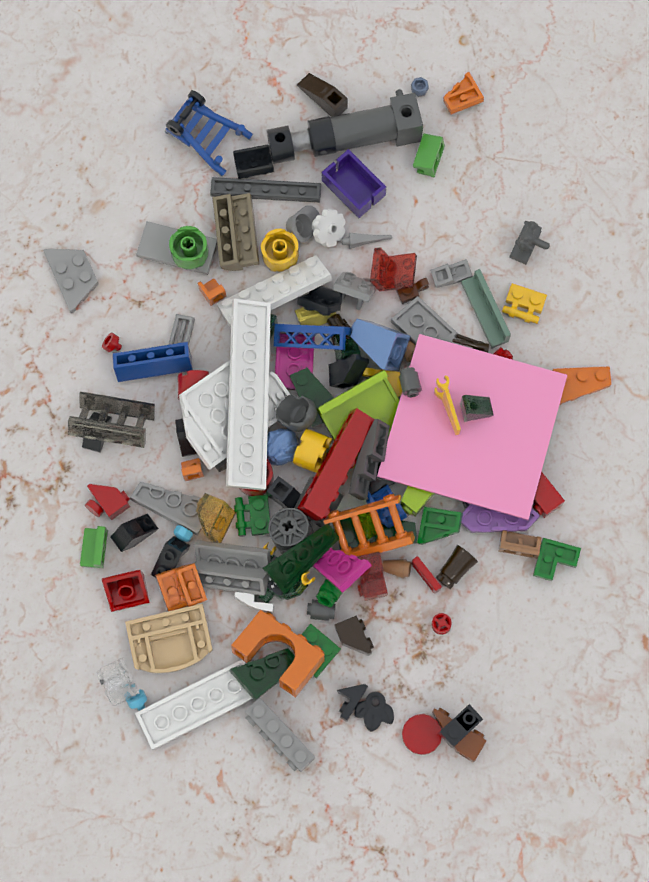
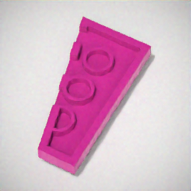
[312,548,372,593]

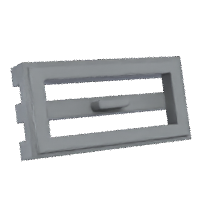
[168,314,195,345]

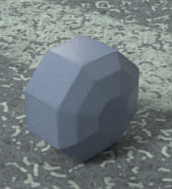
[411,77,429,97]

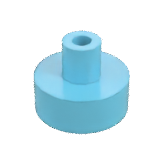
[126,689,147,711]

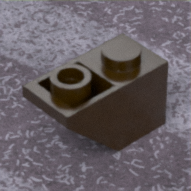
[334,615,374,656]

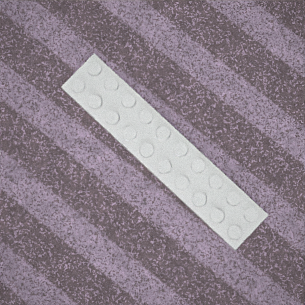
[226,298,271,490]

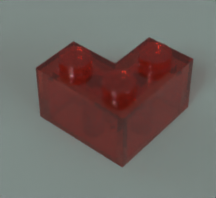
[357,552,388,601]

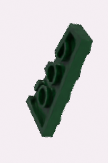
[262,524,339,594]

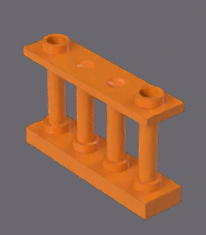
[323,494,415,559]

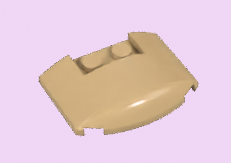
[125,604,213,673]

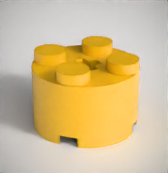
[261,229,299,272]
[293,429,333,473]

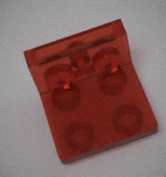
[370,247,417,292]

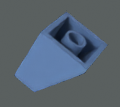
[351,319,411,372]

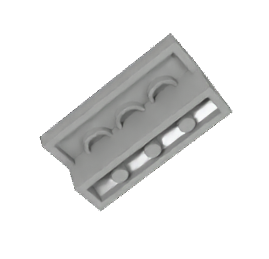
[194,540,271,596]

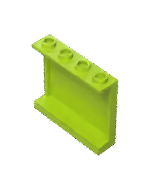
[317,370,400,469]

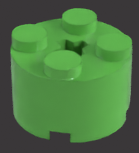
[169,226,209,269]

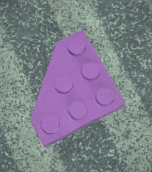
[461,504,540,533]

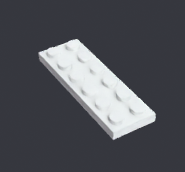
[217,255,332,328]
[135,660,253,750]

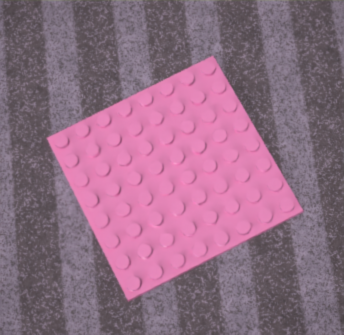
[377,334,567,520]

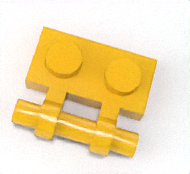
[502,283,547,324]

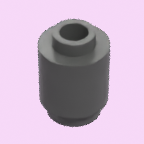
[399,367,422,398]
[307,599,336,621]

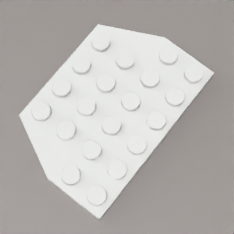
[179,360,291,469]

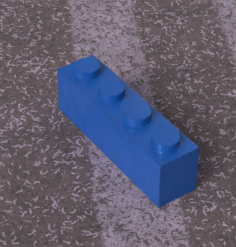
[113,342,193,382]

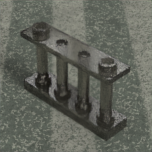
[68,392,155,448]

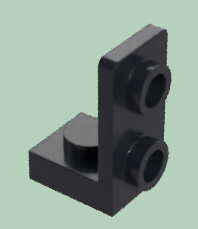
[151,536,190,578]

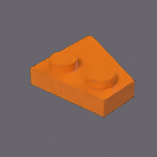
[443,72,484,115]

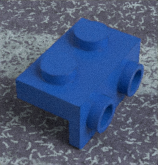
[366,485,408,529]

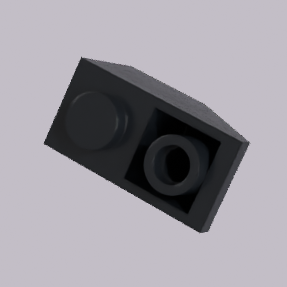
[328,354,369,389]
[267,476,301,509]
[110,513,159,552]
[438,704,483,748]

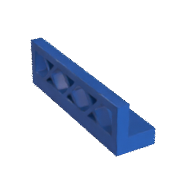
[273,324,351,350]

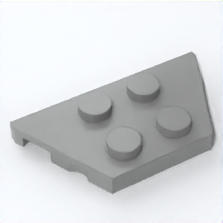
[43,249,99,313]

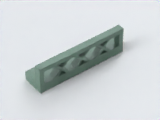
[461,269,511,349]

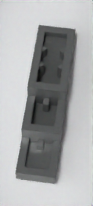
[349,419,390,500]

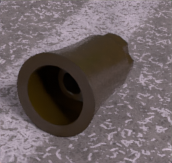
[436,545,478,589]

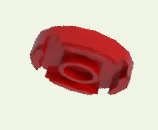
[402,714,442,755]

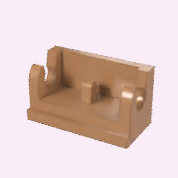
[498,530,542,559]

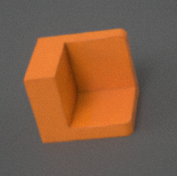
[197,279,227,306]

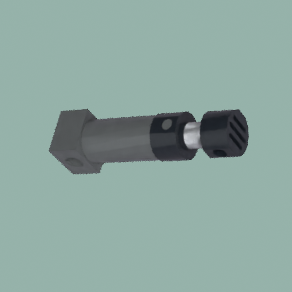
[266,89,423,164]

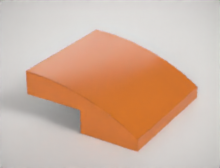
[155,563,207,611]

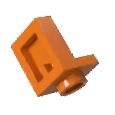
[181,458,204,481]

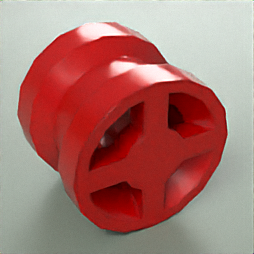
[432,613,452,635]

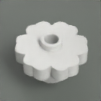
[312,209,346,247]

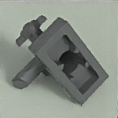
[509,221,550,265]

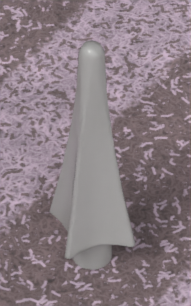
[342,233,392,249]

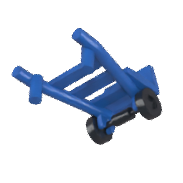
[165,90,253,177]

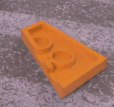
[552,366,611,405]

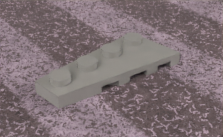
[130,482,217,536]

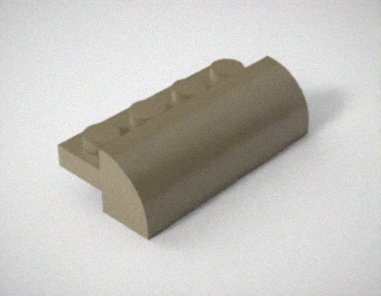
[212,193,259,271]

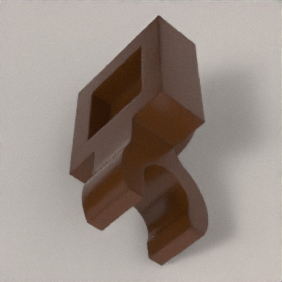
[395,278,429,304]

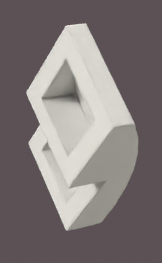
[235,592,274,614]

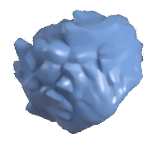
[267,428,298,466]

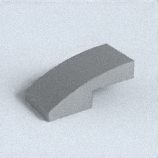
[430,259,473,288]

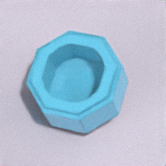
[173,525,193,542]

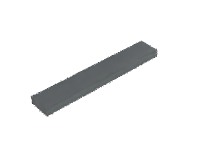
[210,177,321,203]

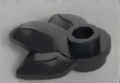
[354,691,394,732]

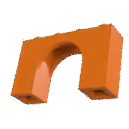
[231,610,324,698]

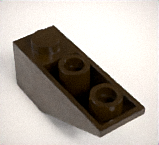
[297,73,348,117]

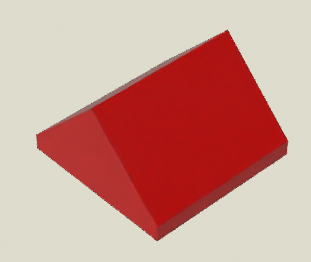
[102,570,150,612]

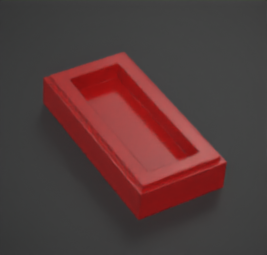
[411,556,442,594]

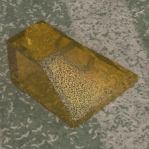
[196,493,236,543]

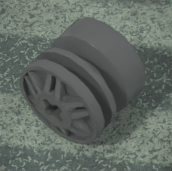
[268,508,314,554]

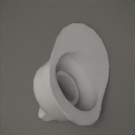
[286,205,320,242]

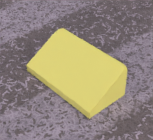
[295,307,336,326]

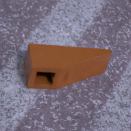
[432,708,487,762]

